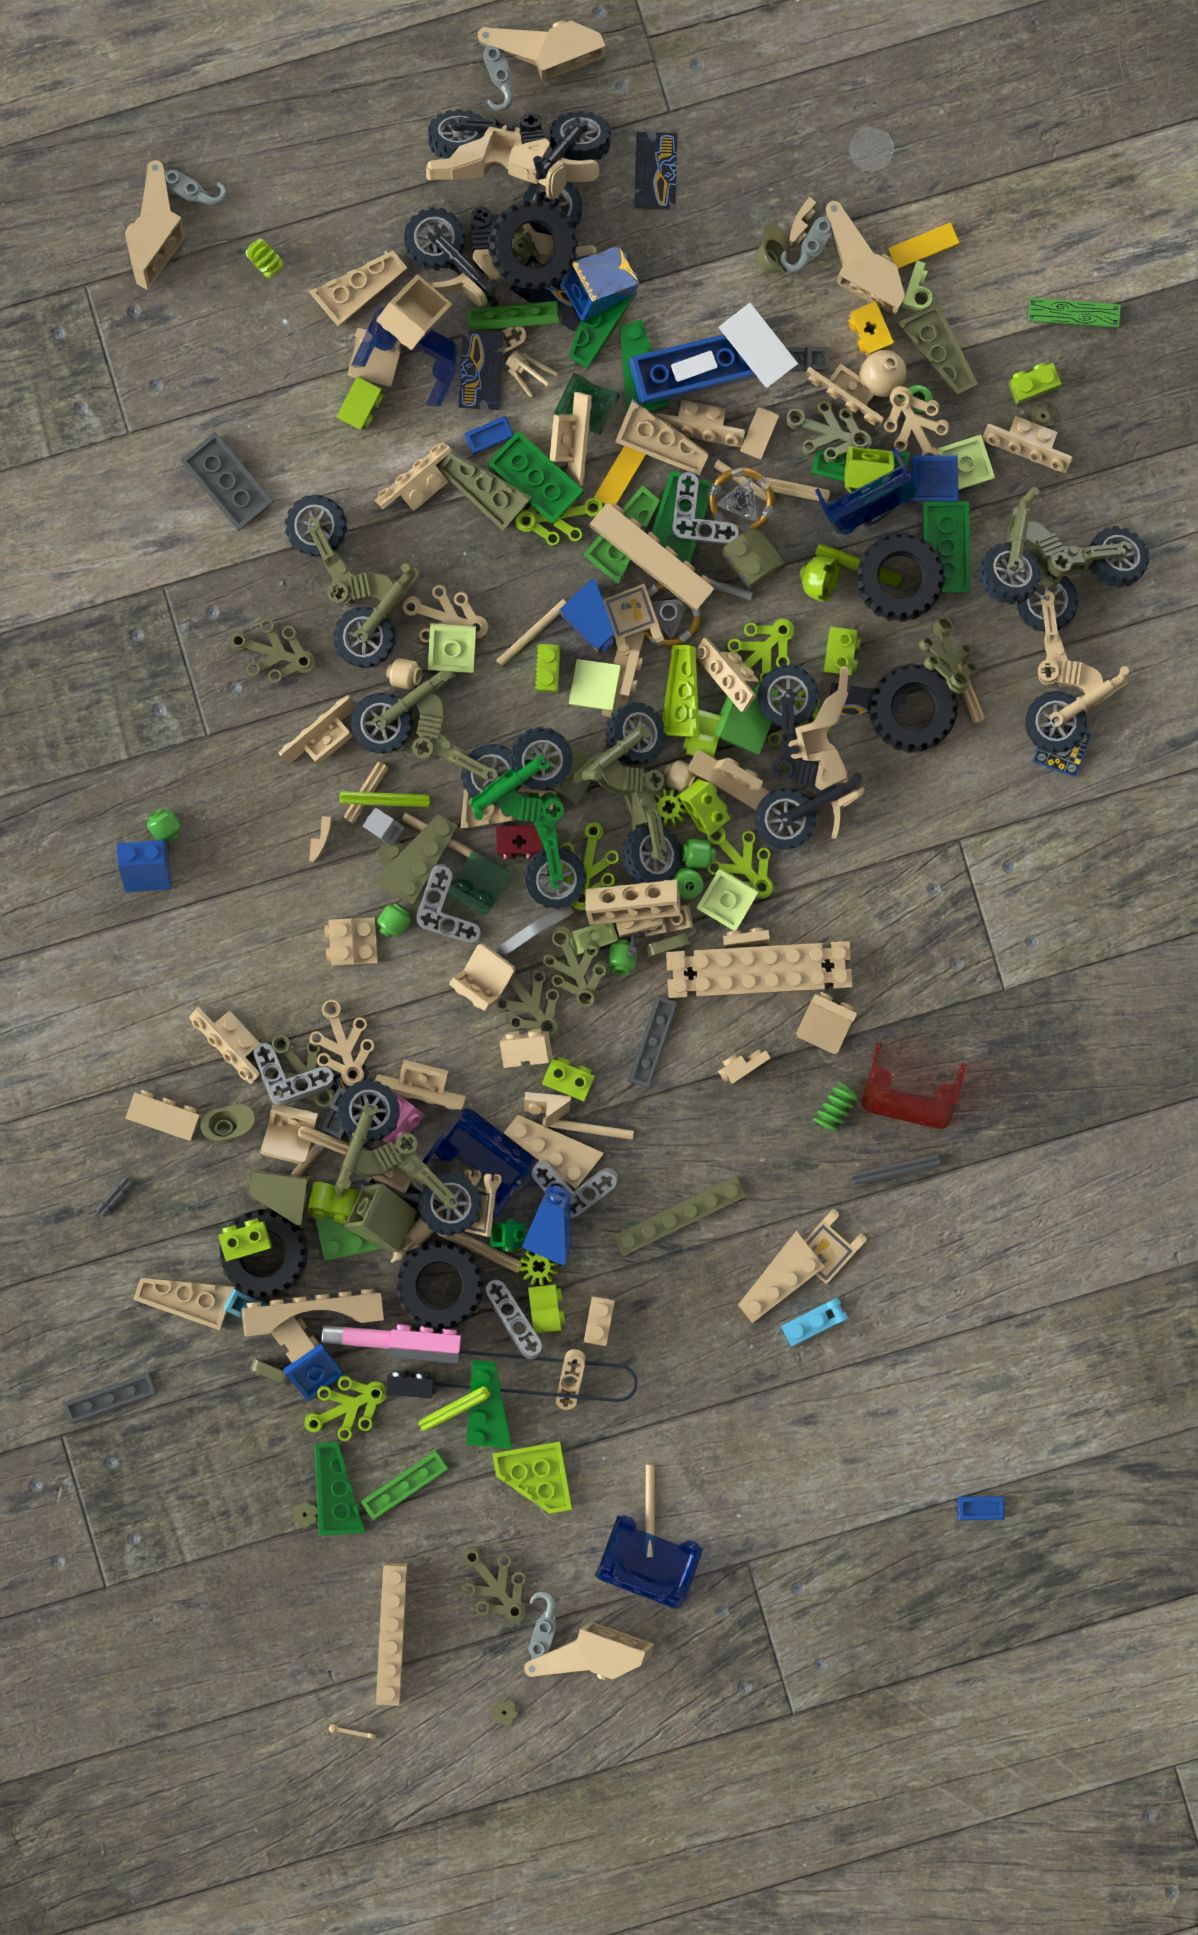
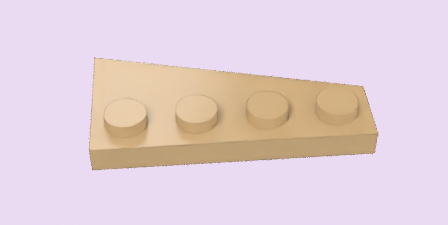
[460,785,556,829]
[133,1278,235,1330]

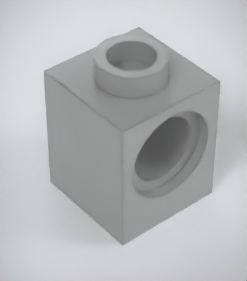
[362,808,405,846]

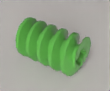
[812,1081,860,1132]

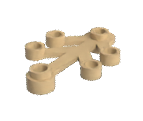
[884,386,949,455]
[402,585,488,642]
[309,1000,374,1086]

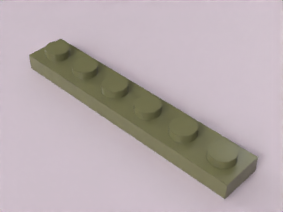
[613,1176,746,1256]

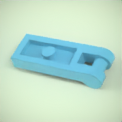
[781,1297,848,1347]

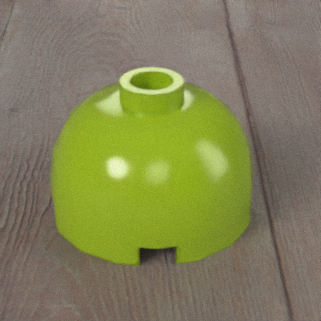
[800,556,841,603]

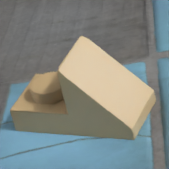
[524,1092,571,1128]

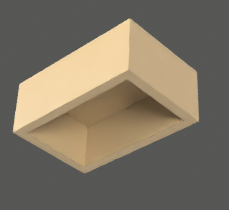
[376,274,452,350]

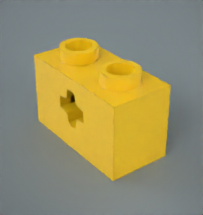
[848,301,894,357]

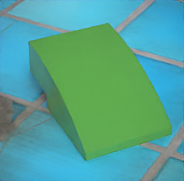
[714,682,778,755]

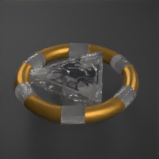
[708,467,775,534]

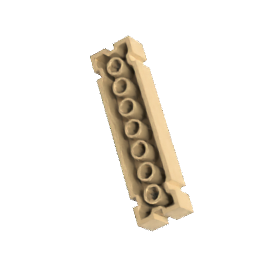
[666,941,852,999]

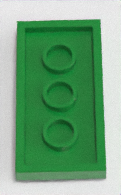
[487,431,585,525]
[652,470,714,563]
[923,501,970,594]

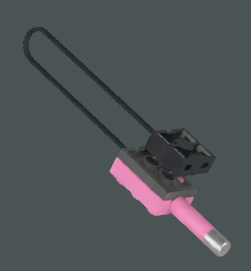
[322,1324,638,1402]

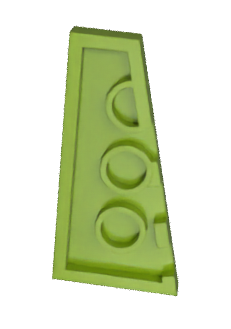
[662,645,699,738]

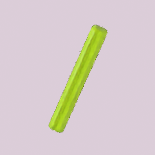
[815,544,902,586]
[339,791,430,807]
[418,1387,490,1431]

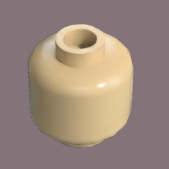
[386,658,422,690]
[664,760,699,793]

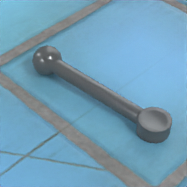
[628,933,637,957]

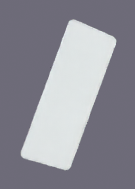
[671,351,717,382]

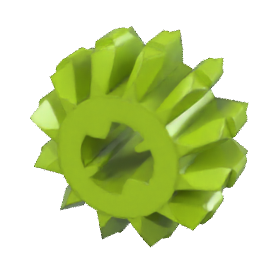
[245,239,283,278]
[654,789,688,827]
[520,1250,558,1286]

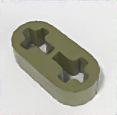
[645,933,690,957]
[250,1358,291,1386]

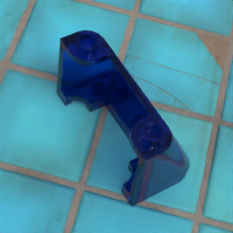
[595,1515,704,1609]

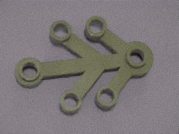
[786,401,872,463]
[919,616,978,693]
[230,619,316,684]
[543,926,608,1007]
[495,969,560,1039]
[271,1035,335,1109]
[461,1547,526,1623]

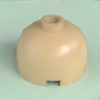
[860,350,907,397]

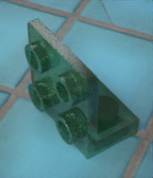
[553,373,620,435]
[447,851,512,916]

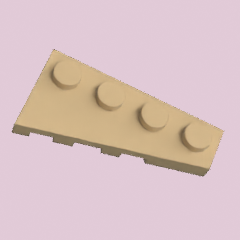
[309,251,408,328]
[615,399,708,476]
[504,1115,604,1189]
[738,1230,825,1323]

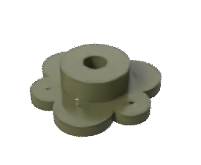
[512,232,535,257]
[1030,404,1056,428]
[292,1501,317,1529]
[491,1700,517,1726]

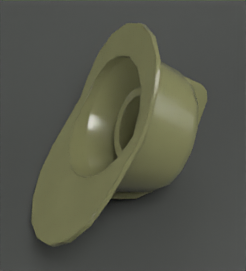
[755,224,790,275]
[200,1104,255,1144]

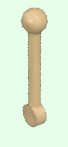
[329,1724,376,1739]

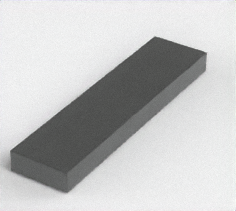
[628,995,678,1089]
[63,1372,157,1424]

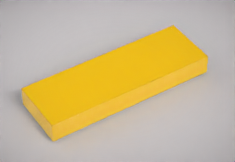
[887,222,959,270]
[594,446,646,506]

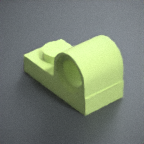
[901,261,932,312]
[565,923,618,956]

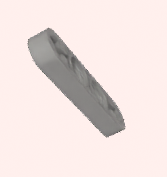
[486,1280,542,1359]

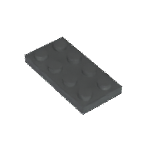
[180,432,274,531]

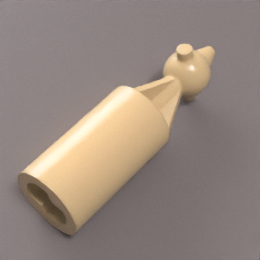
[391,1207,445,1263]

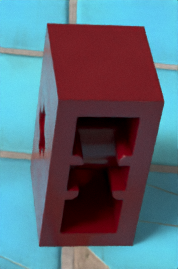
[496,825,543,859]

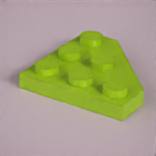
[492,1441,572,1514]

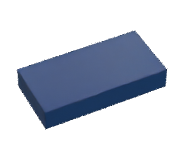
[464,416,514,455]
[958,1496,1005,1520]

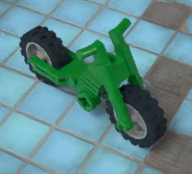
[469,727,587,909]

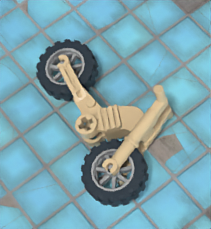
[1017,572,1129,753]

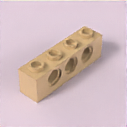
[586,880,680,925]

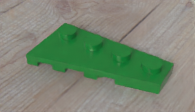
[466,1360,512,1449]

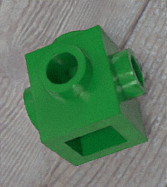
[490,1219,526,1251]

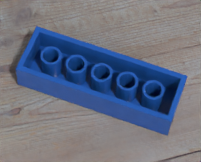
[628,334,757,406]

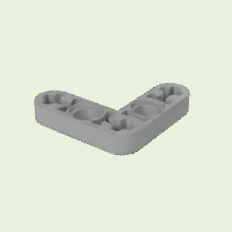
[673,472,739,545]
[416,864,480,943]
[497,906,575,958]
[254,1043,334,1106]
[532,1160,618,1218]

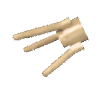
[506,350,559,397]

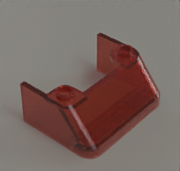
[861,1043,967,1129]

